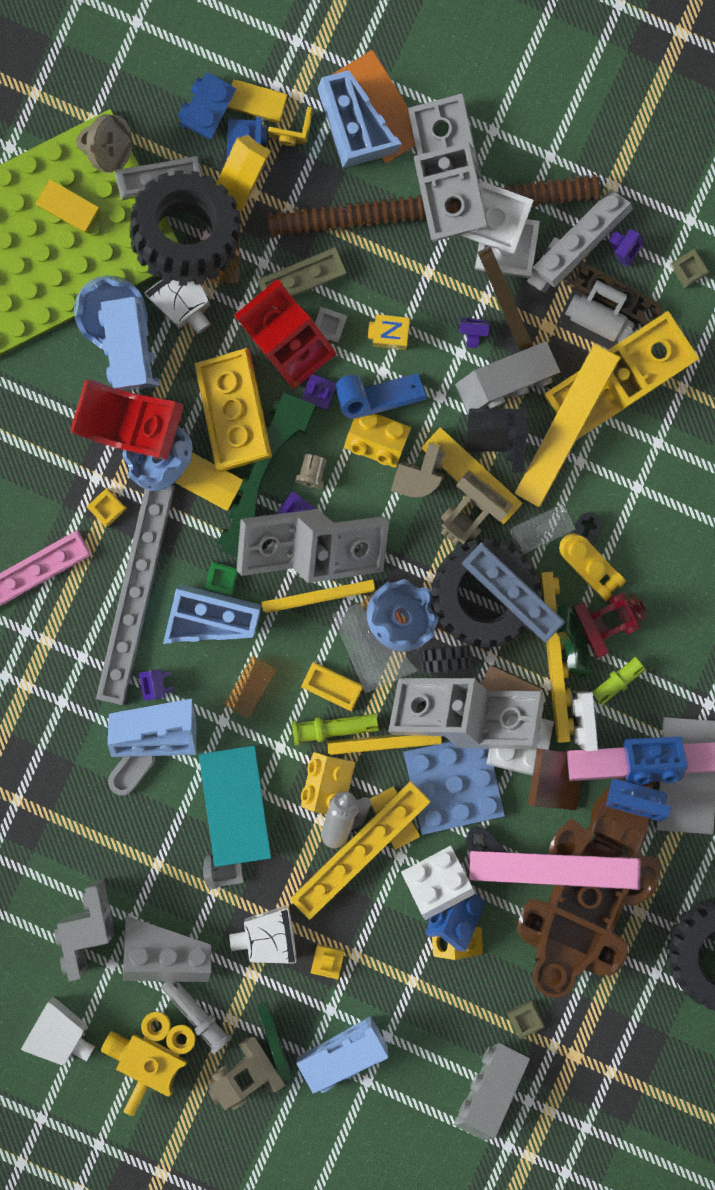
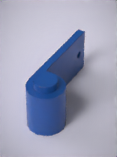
[336,373,426,419]

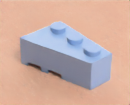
[296,1016,388,1093]

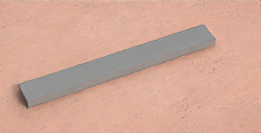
[96,485,175,705]

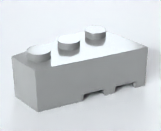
[123,916,211,982]
[453,1043,530,1140]

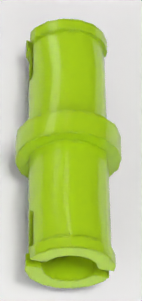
[591,657,646,706]

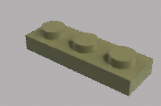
[258,247,346,298]

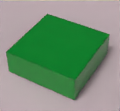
[205,562,238,596]

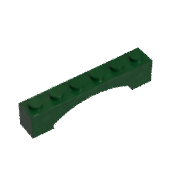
[218,393,316,558]

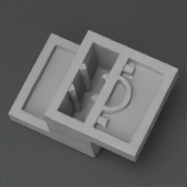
[54,879,115,981]

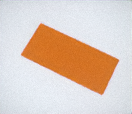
[332,50,416,163]

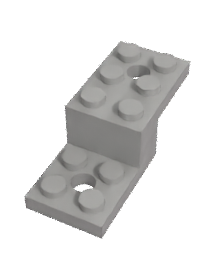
[408,94,489,242]
[237,509,389,583]
[389,678,545,749]

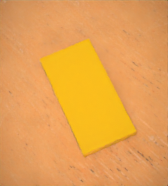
[194,348,272,472]

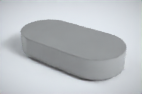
[108,756,155,795]

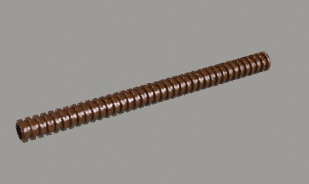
[267,174,600,238]

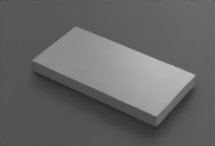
[655,717,715,834]

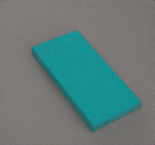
[199,746,271,867]

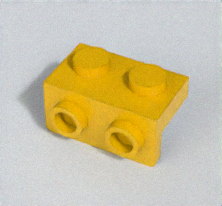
[344,413,411,468]
[301,752,355,814]

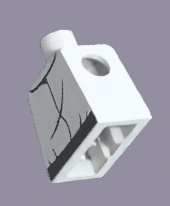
[144,280,211,334]
[229,905,297,963]

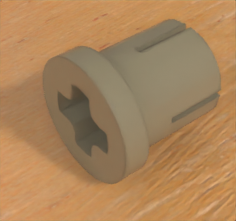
[295,454,327,489]

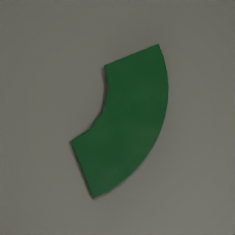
[556,605,590,677]
[256,1001,291,1081]

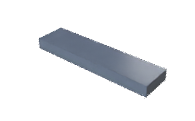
[461,542,565,643]

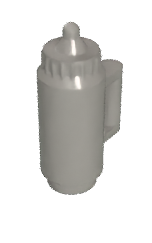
[565,280,635,342]
[321,792,371,848]

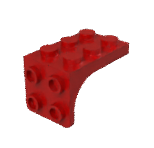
[71,379,184,460]

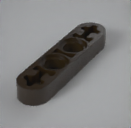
[478,246,533,352]
[563,261,663,326]

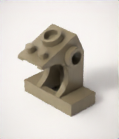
[441,470,513,546]
[208,1037,285,1110]

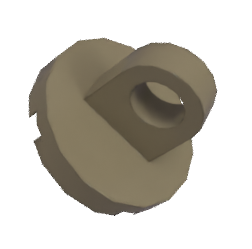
[76,114,132,173]

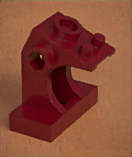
[571,592,646,658]

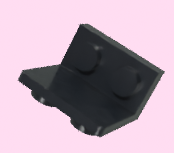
[466,408,527,473]

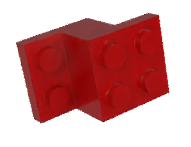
[234,279,337,389]

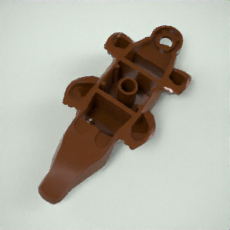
[517,778,660,998]

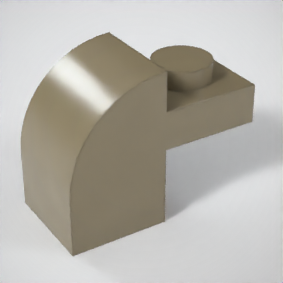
[391,441,445,497]

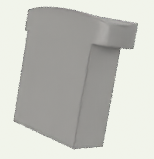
[203,855,244,890]

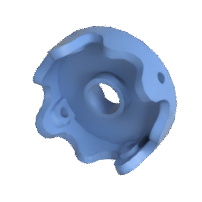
[74,275,148,349]
[123,426,193,491]
[366,579,439,652]

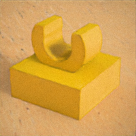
[311,944,345,979]

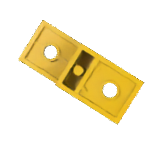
[544,311,700,440]

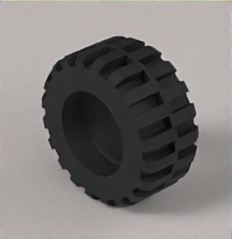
[130,170,241,286]
[431,539,541,648]
[667,898,715,1011]

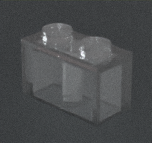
[509,504,576,554]

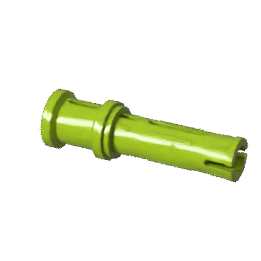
[292,713,378,746]

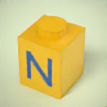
[368,314,410,350]

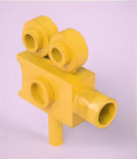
[101,1012,196,1116]

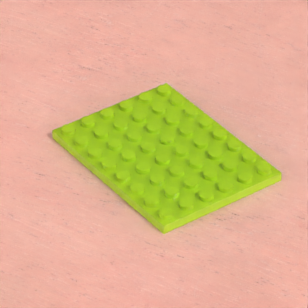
[0,109,179,356]

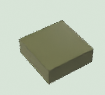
[670,249,710,289]
[506,1000,545,1039]

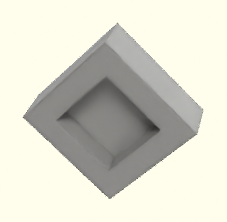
[315,307,347,344]

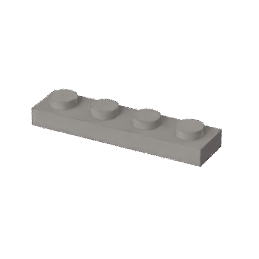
[533,190,633,287]

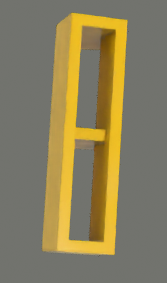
[216,134,271,212]
[175,453,243,511]

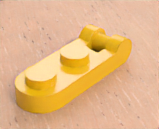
[559,533,626,602]

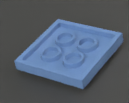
[403,741,505,835]

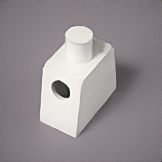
[21,997,95,1065]

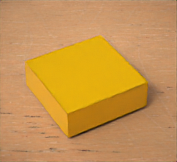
[87,488,127,528]

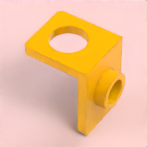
[268,106,312,146]
[432,926,483,960]

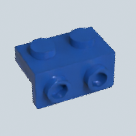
[177,72,237,140]
[425,894,486,951]

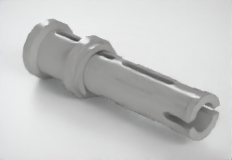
[160,981,232,1054]

